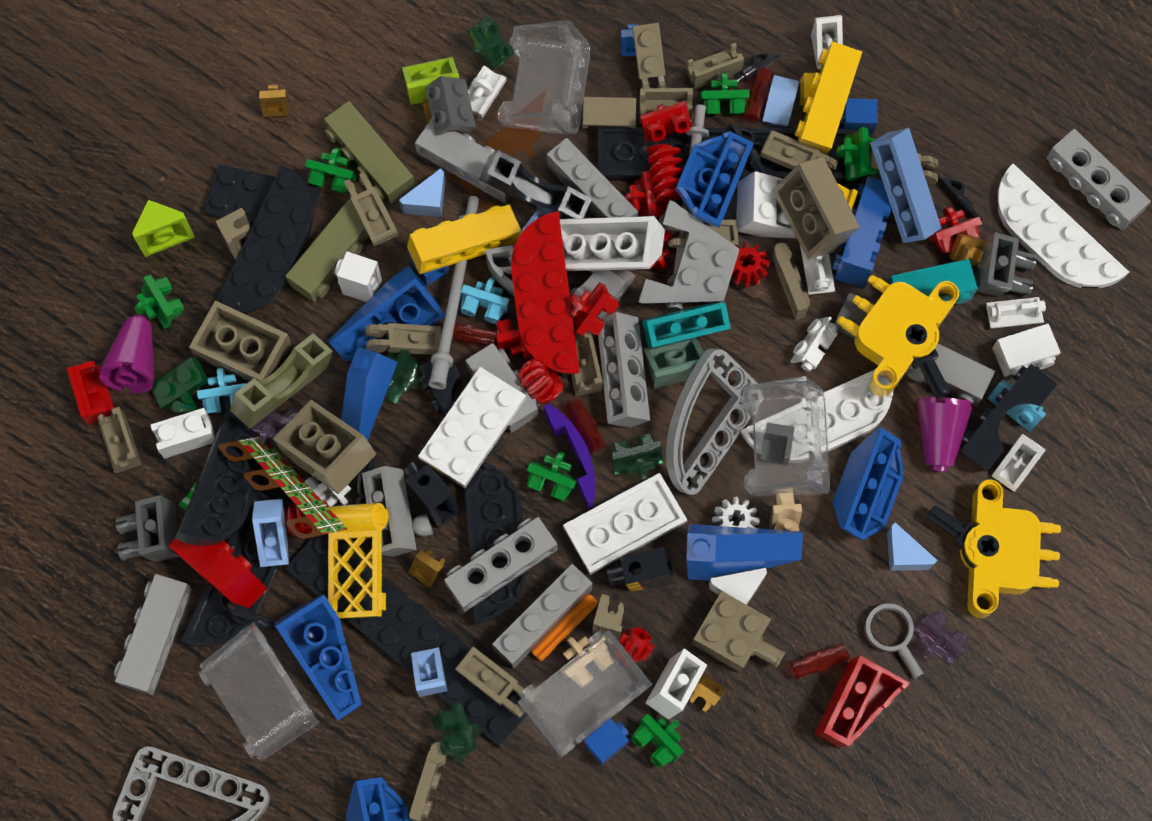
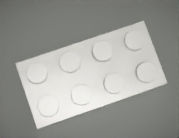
[418,367,526,488]
[563,473,687,575]

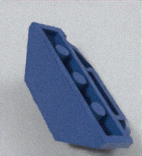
[675,131,753,228]
[832,428,904,540]
[346,777,410,821]

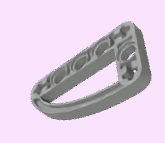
[666,348,763,495]
[113,747,270,821]

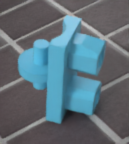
[461,277,510,325]
[197,368,247,414]

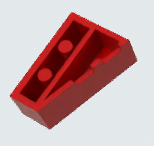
[168,538,267,608]
[814,655,910,748]

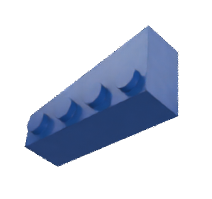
[832,176,891,289]

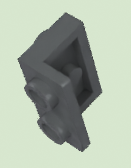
[426,76,476,135]

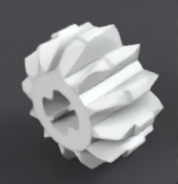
[712,497,760,528]

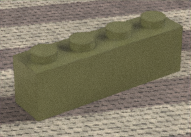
[324,101,415,205]
[286,197,369,303]

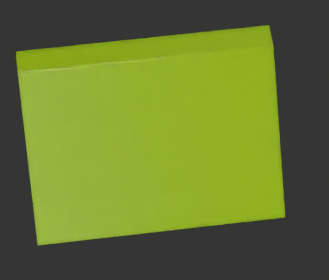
[402,57,459,105]
[132,200,195,257]

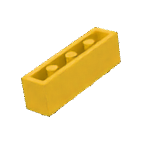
[795,41,862,155]
[407,205,522,274]

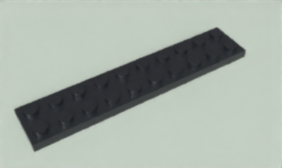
[598,127,862,182]
[285,534,537,748]

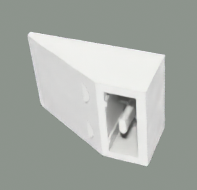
[737,172,797,238]

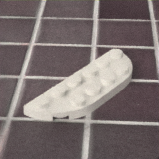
[997,164,1129,288]
[741,370,893,463]

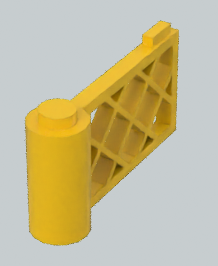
[328,503,389,619]

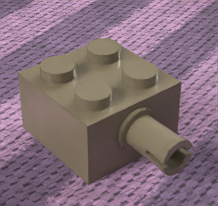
[692,591,785,673]

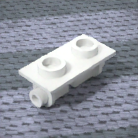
[800,245,835,295]
[986,297,1046,329]
[790,316,838,372]

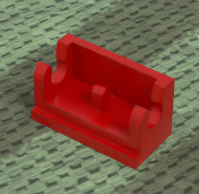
[67,361,114,425]

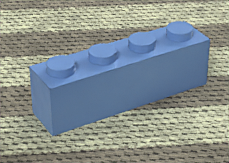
[870,128,941,243]

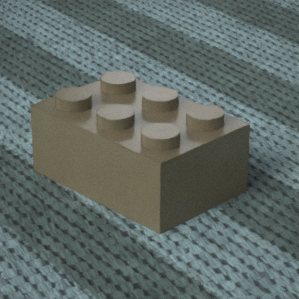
[773,157,860,259]
[189,301,292,382]
[273,400,376,494]

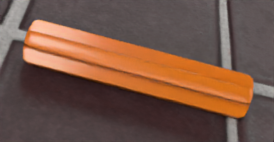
[531,593,598,661]

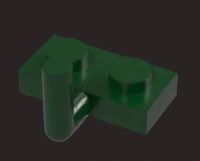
[152,357,208,414]

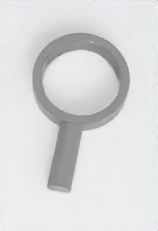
[864,604,923,679]

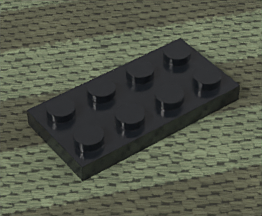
[204,164,321,226]

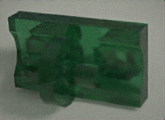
[467,16,514,70]
[385,349,421,404]
[612,434,663,480]
[432,703,482,763]

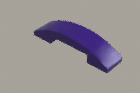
[544,404,595,510]

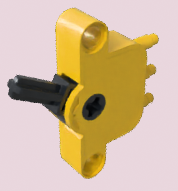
[837,275,959,398]
[926,480,1061,619]

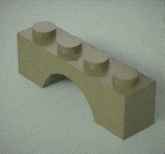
[230,333,333,429]

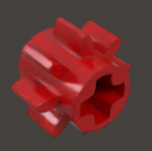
[617,627,655,663]

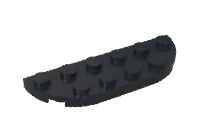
[217,165,314,314]
[175,410,263,546]
[465,462,527,625]
[181,490,281,647]

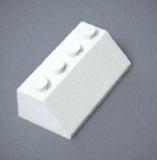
[560,216,665,271]

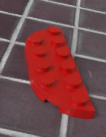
[511,211,580,374]

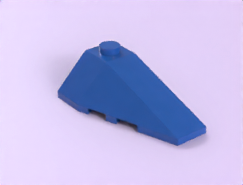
[328,265,446,361]
[341,347,398,441]
[687,524,803,581]
[274,594,362,721]

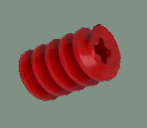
[646,144,683,204]

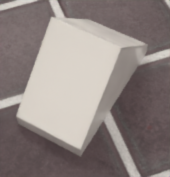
[811,15,843,69]
[992,434,1046,492]
[709,568,767,605]

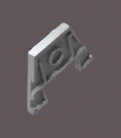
[638,201,740,303]

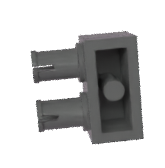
[975,232,1037,297]
[116,495,179,562]

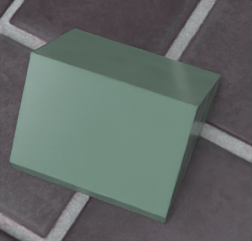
[643,337,704,389]

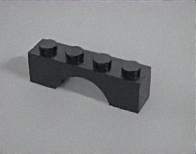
[478,149,592,219]
[417,360,501,459]
[961,364,1058,471]

